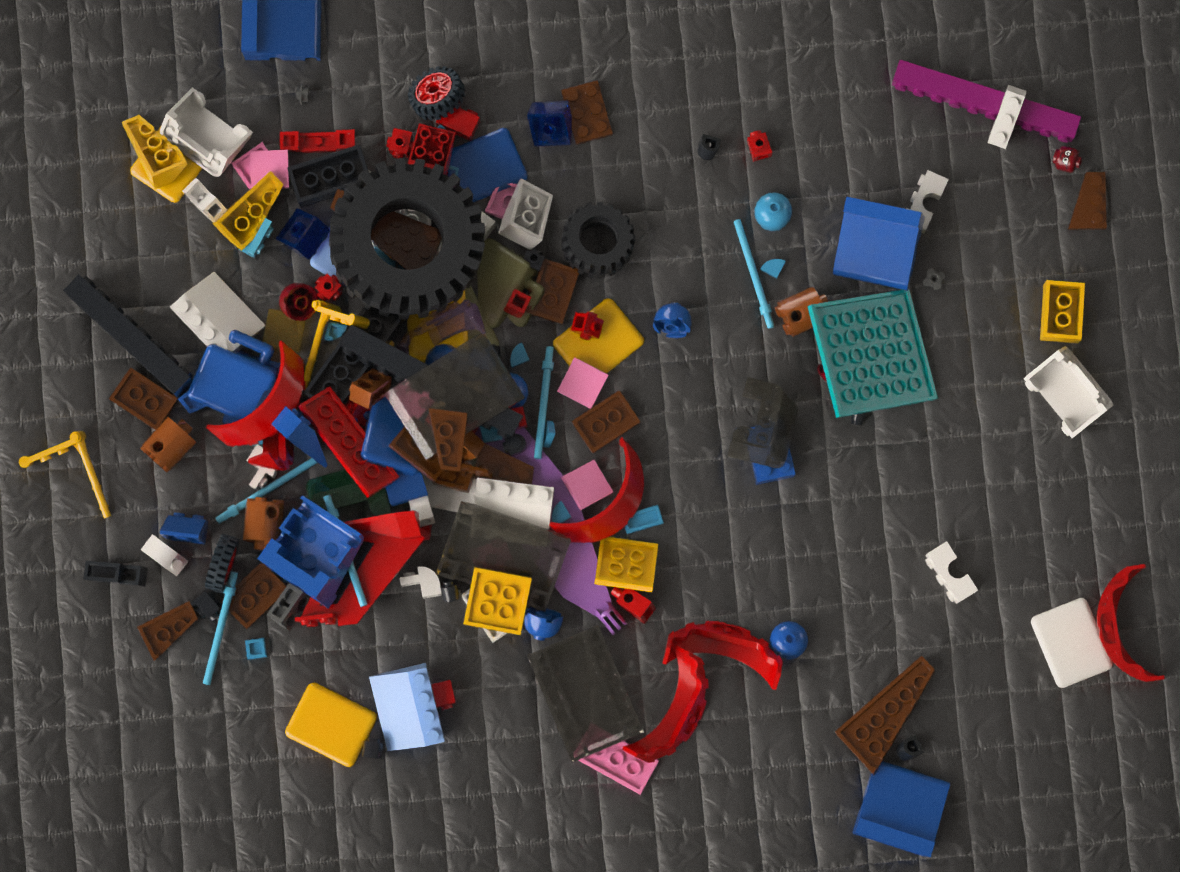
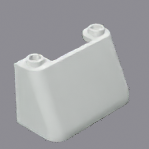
[160,87,253,177]
[1023,346,1113,438]

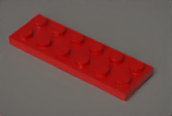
[298,387,399,498]

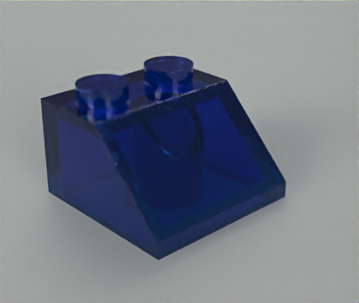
[527,101,572,147]
[276,208,330,260]

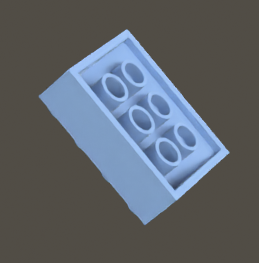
[369,663,445,751]

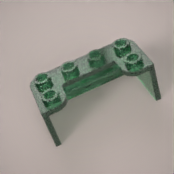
[306,469,392,516]

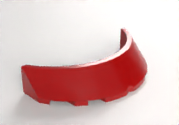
[206,340,306,447]
[248,432,294,471]
[549,437,644,543]
[1097,564,1165,682]
[662,621,782,690]
[622,645,708,763]

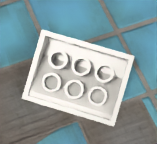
[170,272,266,352]
[470,478,554,546]

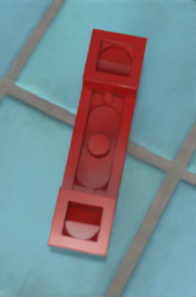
[280,129,355,153]

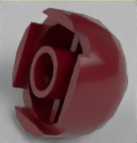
[279,283,318,321]

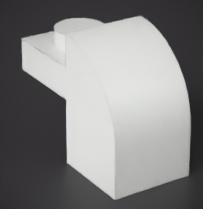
[182,178,227,223]
[247,444,277,491]
[409,496,435,527]
[141,534,188,576]
[400,567,442,599]

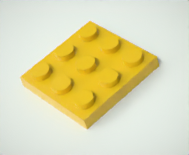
[594,537,658,592]
[463,567,532,635]

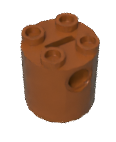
[774,287,828,337]
[140,417,197,473]
[243,497,285,550]

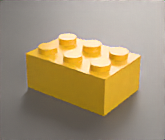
[1040,280,1085,343]

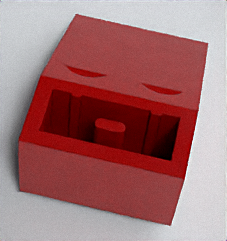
[408,123,456,175]

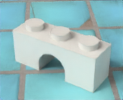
[988,85,1026,149]
[906,170,949,234]
[925,541,978,604]

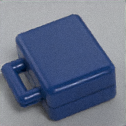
[447,128,528,203]
[188,330,278,420]
[355,395,429,476]

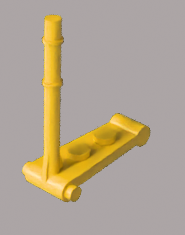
[304,300,370,390]
[19,431,111,518]

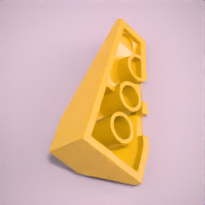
[122,115,187,190]
[212,171,284,251]

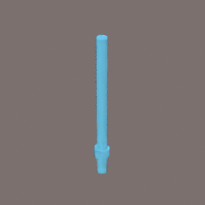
[734,219,775,329]
[534,346,554,459]
[215,458,317,524]
[323,495,368,607]
[203,571,238,685]

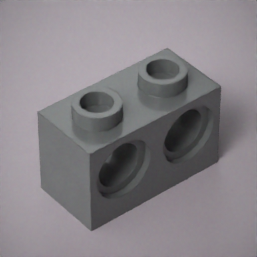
[267,583,310,631]

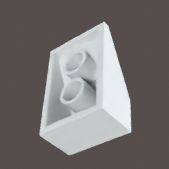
[498,179,553,250]

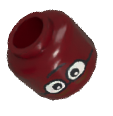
[1053,146,1082,173]

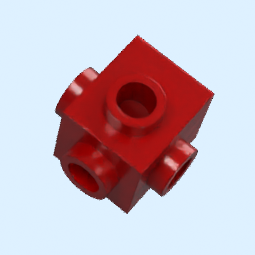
[386,128,414,159]
[315,274,343,303]
[571,312,604,341]

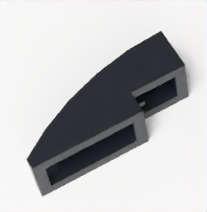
[83,561,148,587]

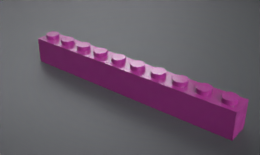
[891,60,1081,143]

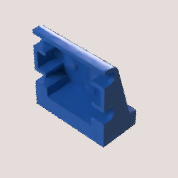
[241,0,322,61]
[833,197,925,291]
[257,495,364,609]
[852,761,950,857]

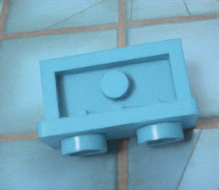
[238,218,274,258]

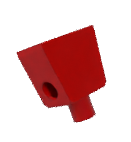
[611,587,656,624]

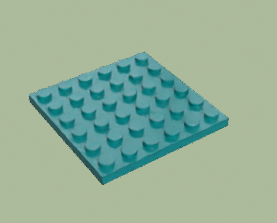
[808,290,938,418]

